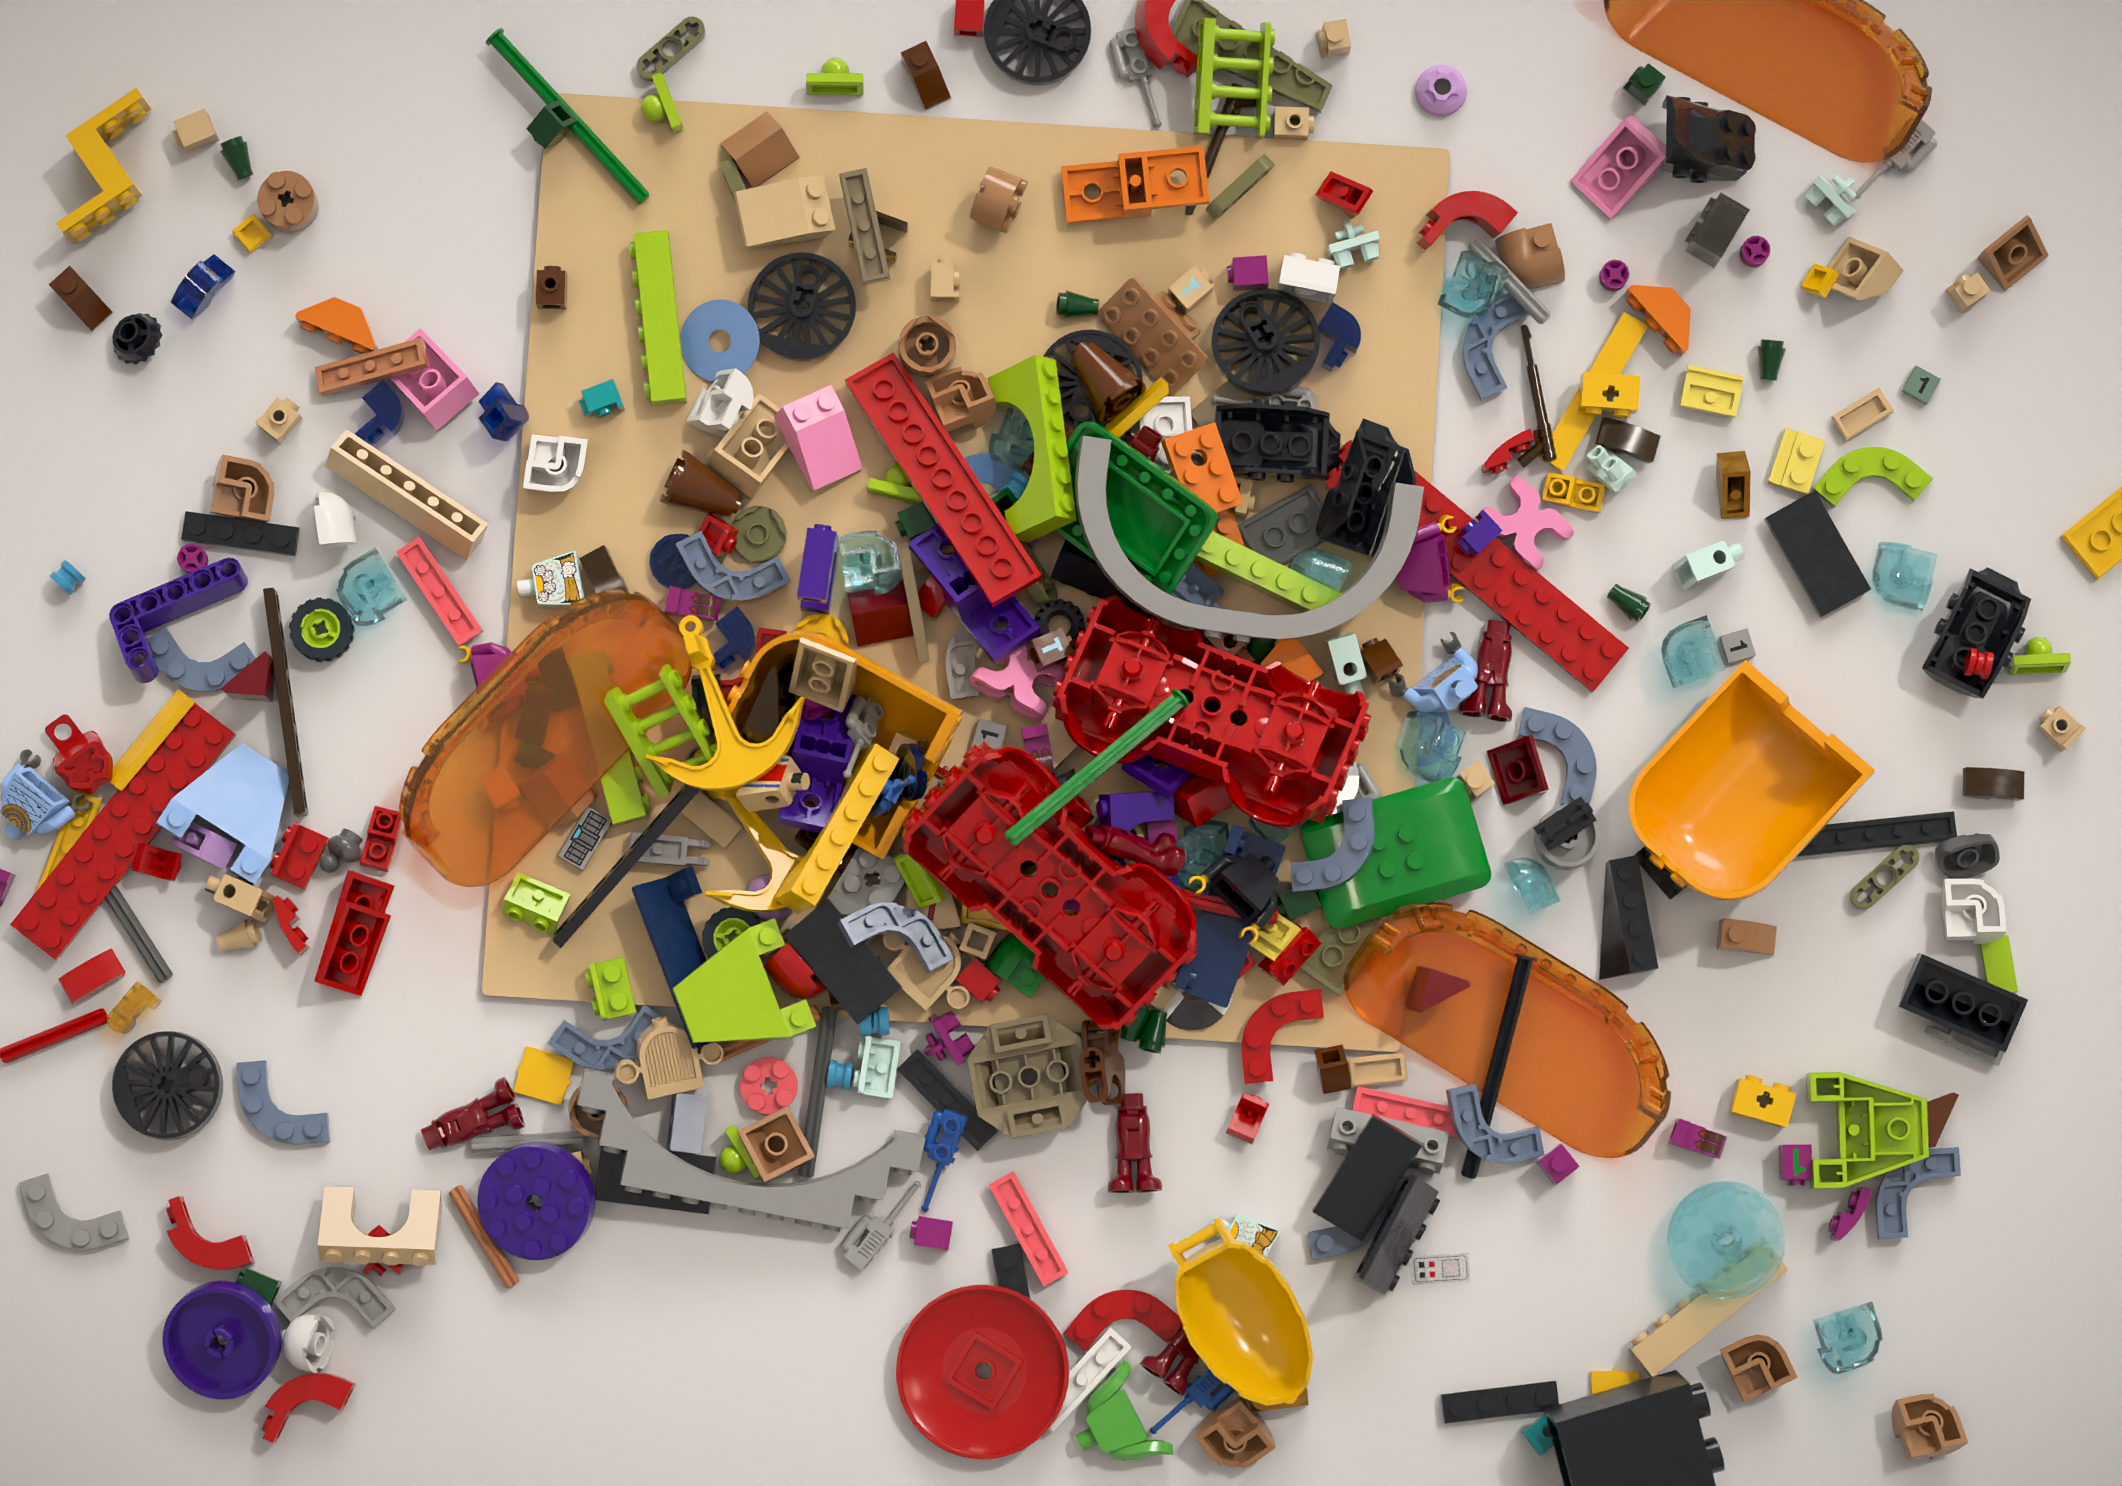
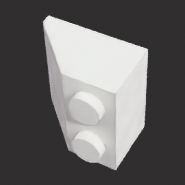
[1277,253,1340,304]

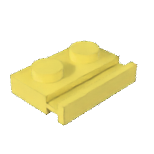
[1679,365,1744,418]
[1767,428,1825,495]
[1250,914,1302,961]

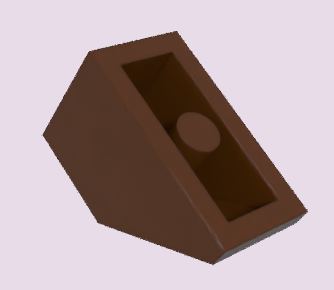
[901,41,951,110]
[48,265,113,331]
[1360,637,1403,685]
[1927,1092,1959,1148]

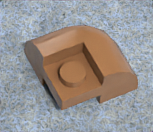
[1495,223,1565,289]
[924,367,996,432]
[210,455,274,522]
[1720,1334,1798,1402]
[1891,1394,1968,1461]
[1194,1396,1276,1469]

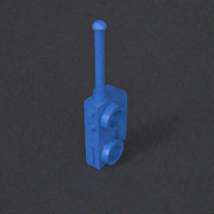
[870,775,916,817]
[921,1108,968,1212]
[1150,1369,1236,1434]

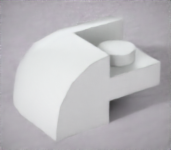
[686,368,754,436]
[523,434,588,493]
[314,492,357,551]
[1941,879,2007,945]

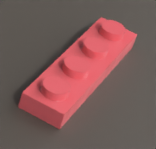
[396,536,483,646]
[1352,1086,1459,1139]
[989,1171,1069,1287]

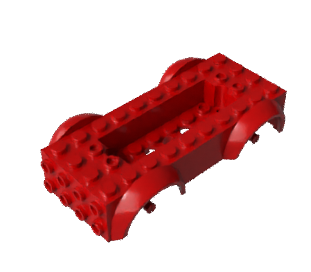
[1052,596,1371,827]
[902,741,1197,1030]

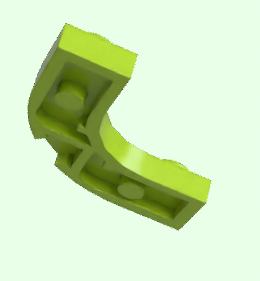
[1812,447,1933,508]

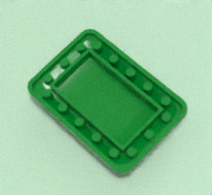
[1054,421,1217,595]
[1300,777,1491,929]

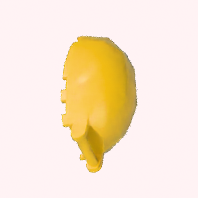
[1168,1217,1314,1406]

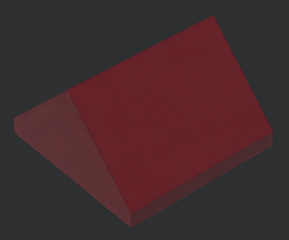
[847,580,914,647]
[221,651,275,702]
[1487,735,1549,805]
[1405,965,1471,1013]

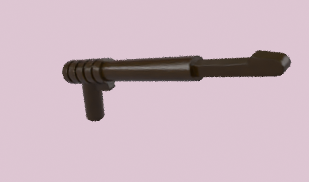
[1185,83,1256,216]
[1517,324,1557,468]

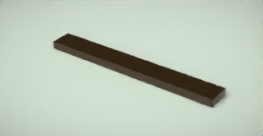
[263,587,308,817]

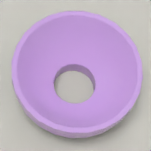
[1415,65,1467,117]

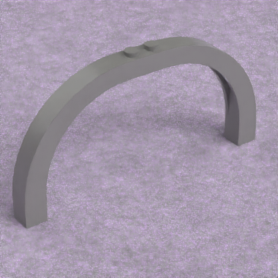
[1075,436,1424,643]

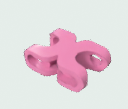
[1478,476,1574,571]
[970,645,1066,721]

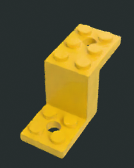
[56,88,151,243]

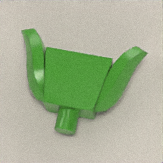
[1075,1359,1174,1461]

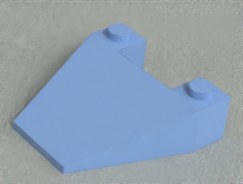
[155,743,289,886]

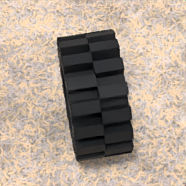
[1034,599,1085,646]

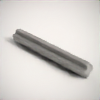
[1469,239,1550,324]
[471,1131,585,1154]

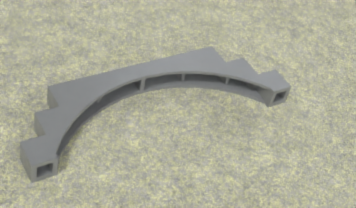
[577,1068,926,1232]

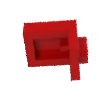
[698,513,739,556]
[132,843,182,881]
[1226,1093,1269,1144]

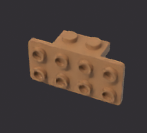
[1097,278,1208,395]

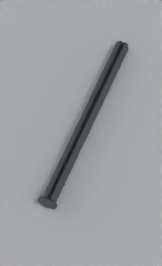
[1461,953,1537,1179]

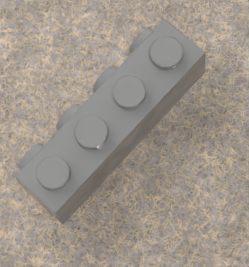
[1327,1107,1449,1175]

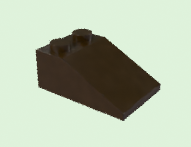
[742,654,795,744]

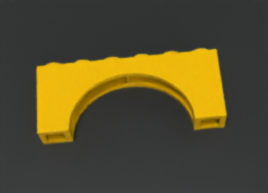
[774,743,900,914]

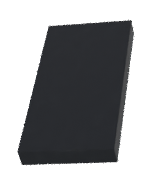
[1764,491,1871,618]
[784,898,902,1025]
[1312,1114,1422,1241]
[595,1145,717,1214]

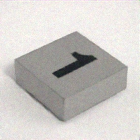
[1719,628,1756,664]
[972,718,1007,749]

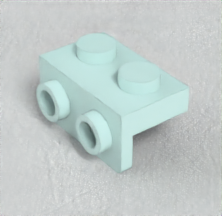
[853,1036,901,1099]

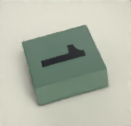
[1901,365,1941,405]

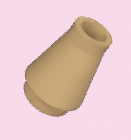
[217,919,262,952]

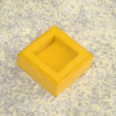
[232,213,272,254]
[1800,263,1839,298]

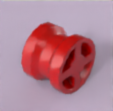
[1964,647,1994,680]

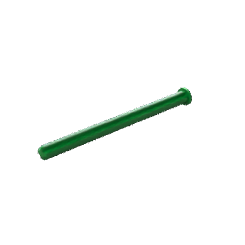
[485,28,650,204]
[1004,688,1189,846]

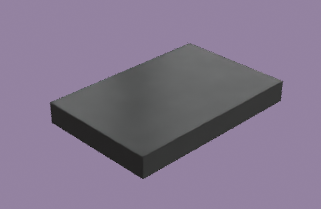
[1238,484,1325,565]

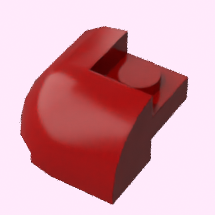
[763,943,828,1000]

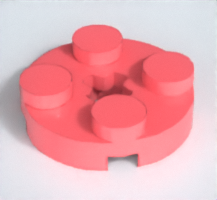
[740,1057,798,1115]

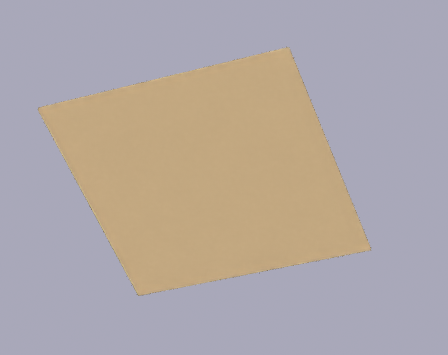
[482,93,1450,1052]

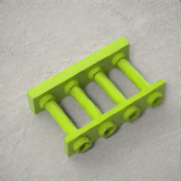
[1193,18,1275,137]
[604,664,717,798]

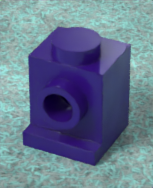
[1456,510,1503,557]

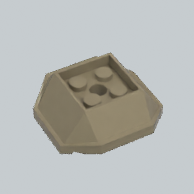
[967,1014,1087,1139]

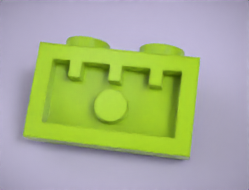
[502,872,571,934]
[585,956,637,1021]

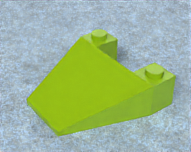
[672,918,816,1043]
[1806,1072,1929,1189]

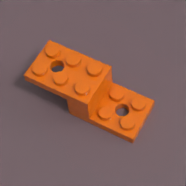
[1061,146,1209,224]
[1161,422,1245,576]

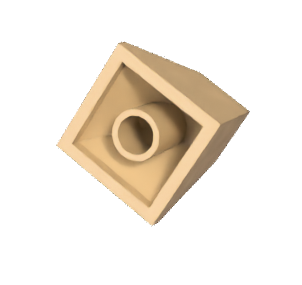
[1827,237,1904,300]

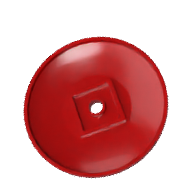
[896,1284,1070,1459]

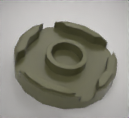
[732,506,787,563]

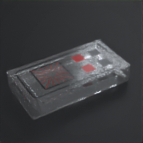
[1410,1253,1470,1285]

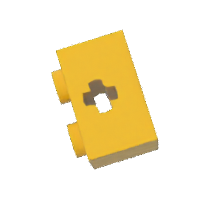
[1578,372,1640,418]
[1728,1075,1796,1128]

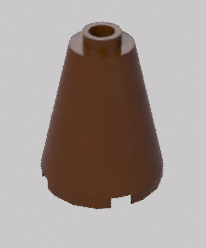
[1071,342,1146,421]
[660,450,743,517]

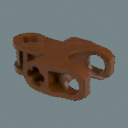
[1080,1019,1125,1105]

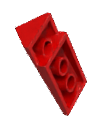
[314,870,394,996]

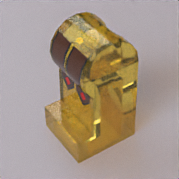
[107,981,162,1034]

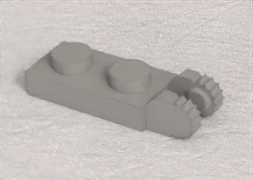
[629,832,711,866]
[1925,1026,2005,1066]

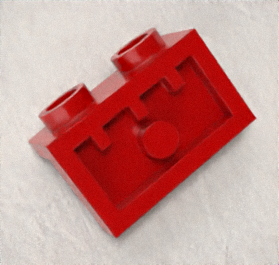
[269,822,329,890]
[1258,923,1321,986]

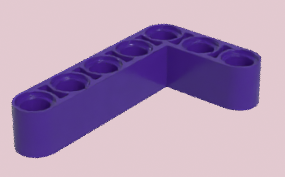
[109,557,248,683]

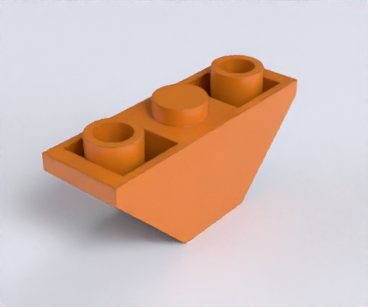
[1625,285,1691,356]
[295,297,378,354]

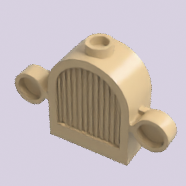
[883,931,970,1013]
[615,1016,724,1100]

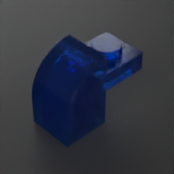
[171,254,236,320]
[1318,302,1361,372]
[355,379,404,445]
[478,382,529,441]
[713,606,756,671]

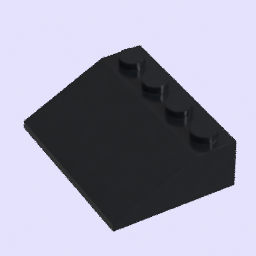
[1353,1174,1440,1294]

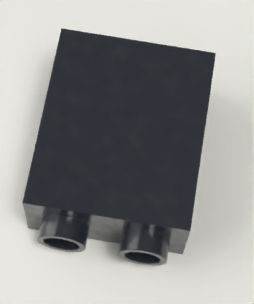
[1544,1370,1725,1486]

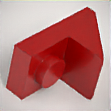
[1315,171,1373,219]

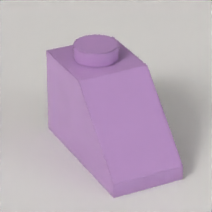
[169,822,237,870]

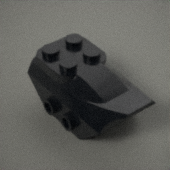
[1661,95,1756,183]
[1214,399,1340,483]
[1316,418,1417,557]
[1922,567,2031,699]

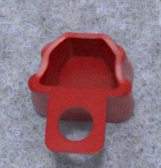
[45,714,113,794]

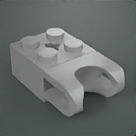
[827,847,906,945]

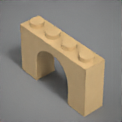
[318,1186,442,1266]

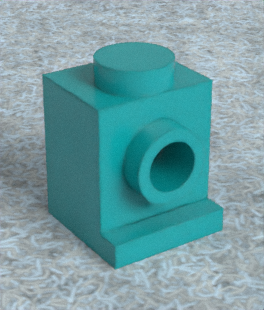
[579,379,625,418]
[1521,1414,1553,1456]

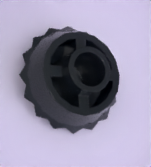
[112,313,163,365]

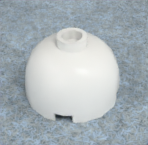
[282,1314,334,1373]

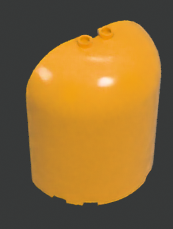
[727,631,964,860]
[1628,660,1875,901]

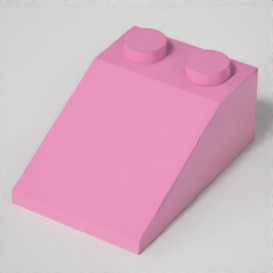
[1570,115,1666,219]
[389,328,479,431]
[774,385,863,492]

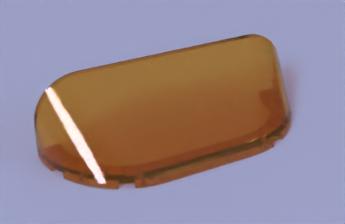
[1604,0,1932,162]
[399,589,693,887]
[1344,902,1671,1158]

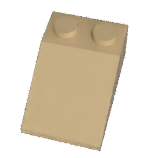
[734,175,836,248]
[706,393,789,499]
[789,637,858,712]

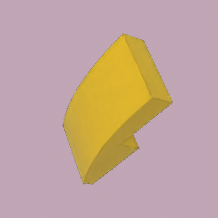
[1542,472,1607,514]

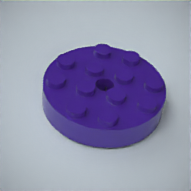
[477,1142,596,1260]
[162,1281,282,1399]

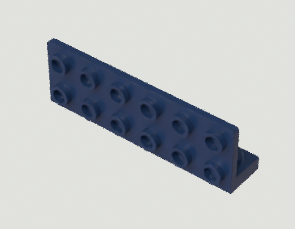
[1173,824,1286,1008]
[632,866,714,1049]

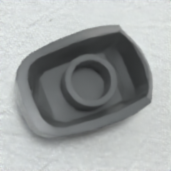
[1935,833,2000,879]

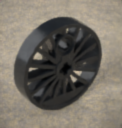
[984,0,1091,85]
[748,252,856,361]
[1212,288,1320,396]
[1043,330,1143,430]
[112,1031,223,1141]

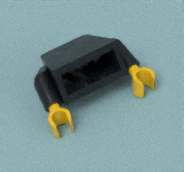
[1188,853,1279,944]

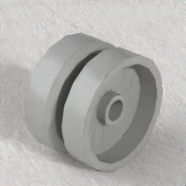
[1534,804,1600,870]

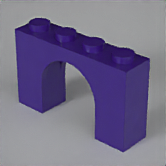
[797,524,840,614]
[1096,791,1178,887]

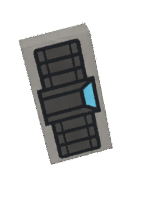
[558,807,612,871]

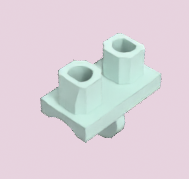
[1806,175,1857,225]
[1327,220,1380,270]
[1586,445,1637,493]

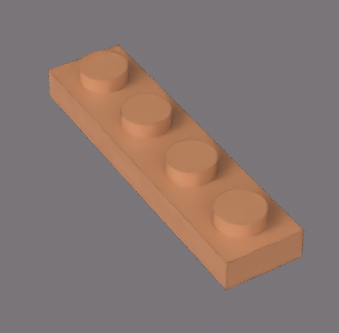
[315,338,429,397]

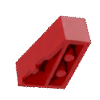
[1174,774,1233,827]

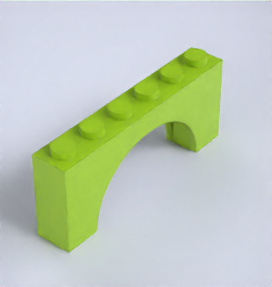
[988,355,1076,542]

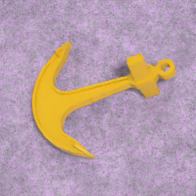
[645,615,805,791]
[693,748,805,912]

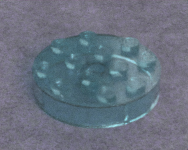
[1667,1181,1785,1299]

